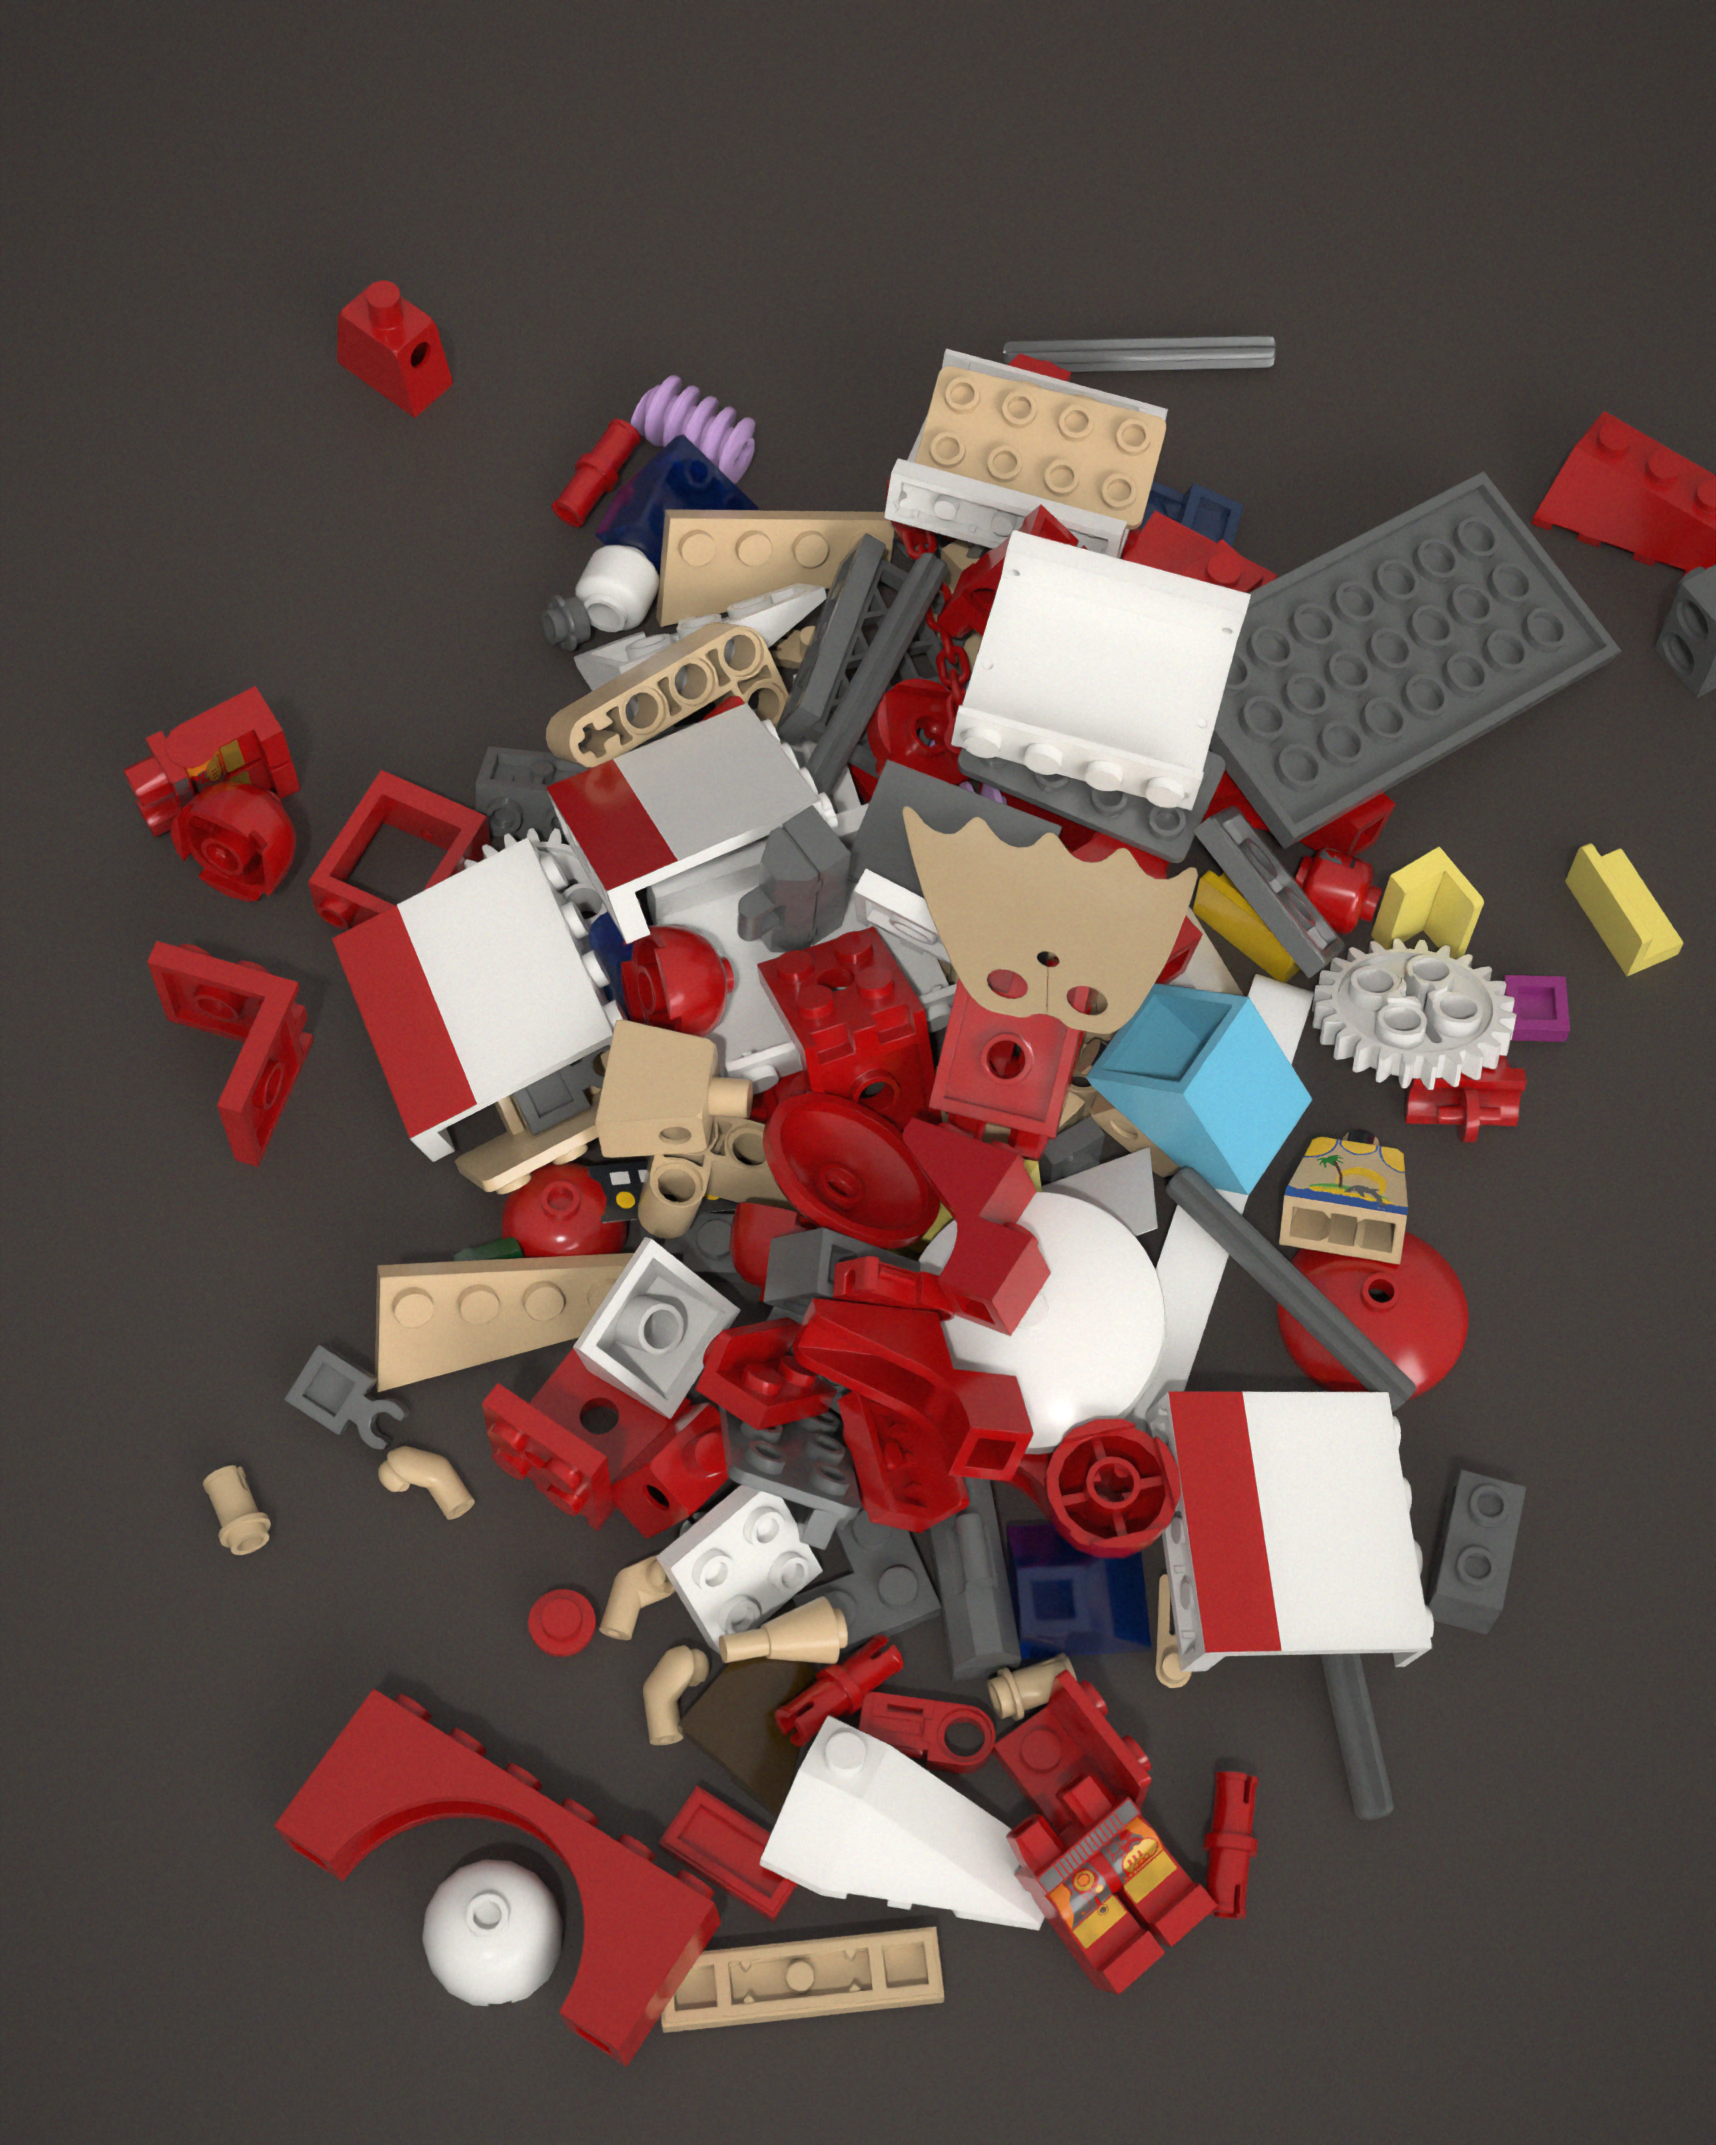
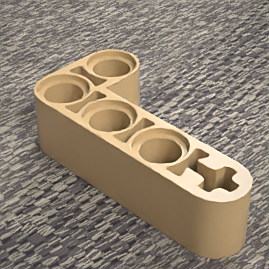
[546,622,789,768]
[638,1116,804,1239]

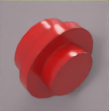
[528,1589,596,1657]

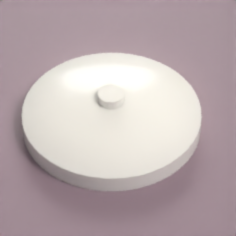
[918,1192,1166,1454]

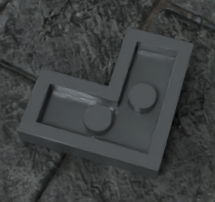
[793,1502,942,1665]

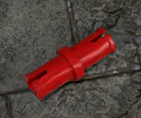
[551,418,641,528]
[775,1634,903,1747]
[1203,1772,1259,1920]

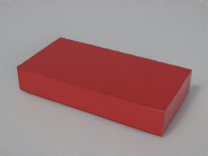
[658,1786,799,1924]

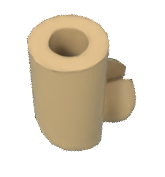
[643,1645,710,1745]

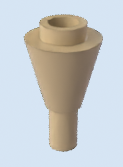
[719,1596,848,1664]

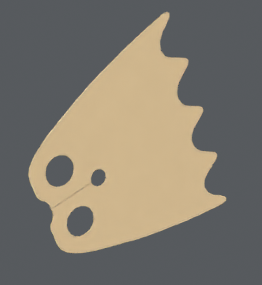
[902,806,1198,1034]

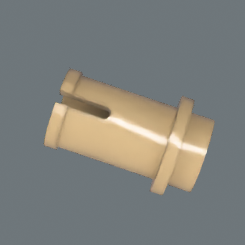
[203,1465,271,1555]
[987,1653,1077,1721]

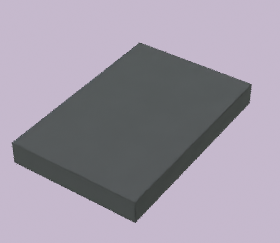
[847,759,1062,899]
[1193,805,1345,978]

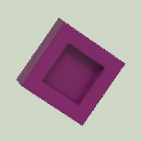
[1503,975,1570,1042]

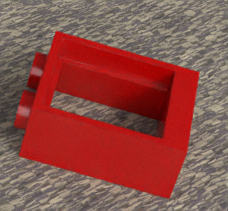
[308,770,491,930]

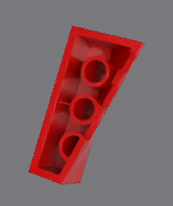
[1531,411,1716,577]

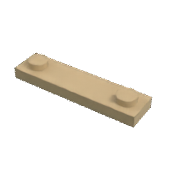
[661,1927,944,2033]

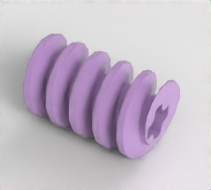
[631,375,755,487]

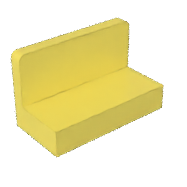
[1565,843,1684,977]
[1371,847,1484,960]

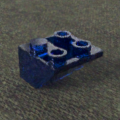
[595,434,759,578]
[1006,1524,1152,1659]

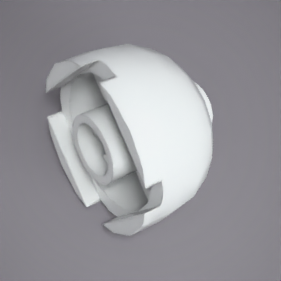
[422,1859,563,2006]

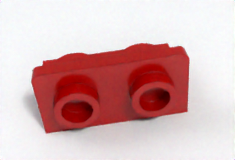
[695,1317,837,1431]

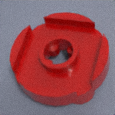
[867,678,969,787]

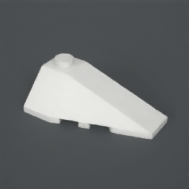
[574,583,827,738]
[759,1716,1045,1930]

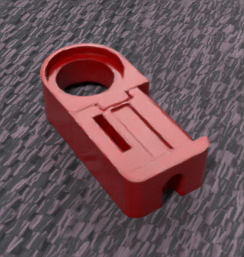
[833,1256,955,1322]
[859,1692,995,1774]

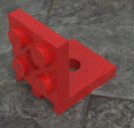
[757,926,942,1133]
[147,941,314,1167]
[929,955,1099,1138]
[481,1348,691,1531]

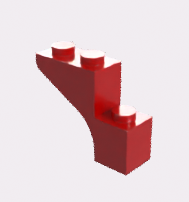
[902,1117,1051,1337]
[792,1298,1034,1481]

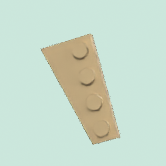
[656,510,894,627]
[375,1253,634,1392]

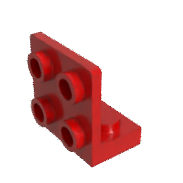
[992,1669,1152,1836]

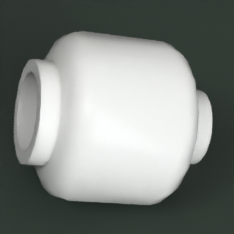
[575,545,659,632]

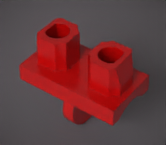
[1404,1055,1527,1143]

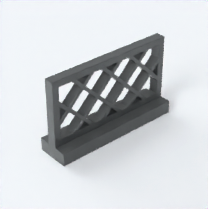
[776,533,967,779]

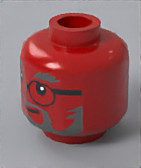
[1295,847,1383,935]

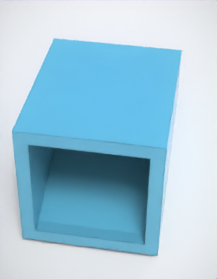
[1086,983,1313,1195]

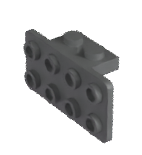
[957,748,1226,863]
[719,1406,861,1550]

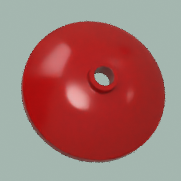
[763,1093,940,1249]
[1276,1231,1469,1400]

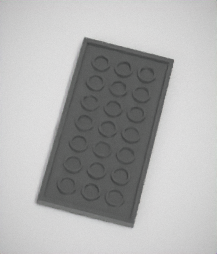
[1209,471,1622,849]

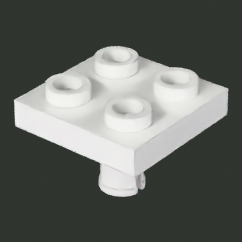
[656,1484,823,1654]

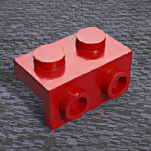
[837,1391,969,1533]

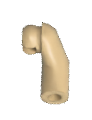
[378,1446,475,1520]
[599,1555,676,1640]

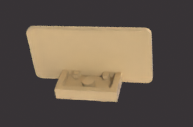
[915,366,1166,530]
[455,1049,610,1194]

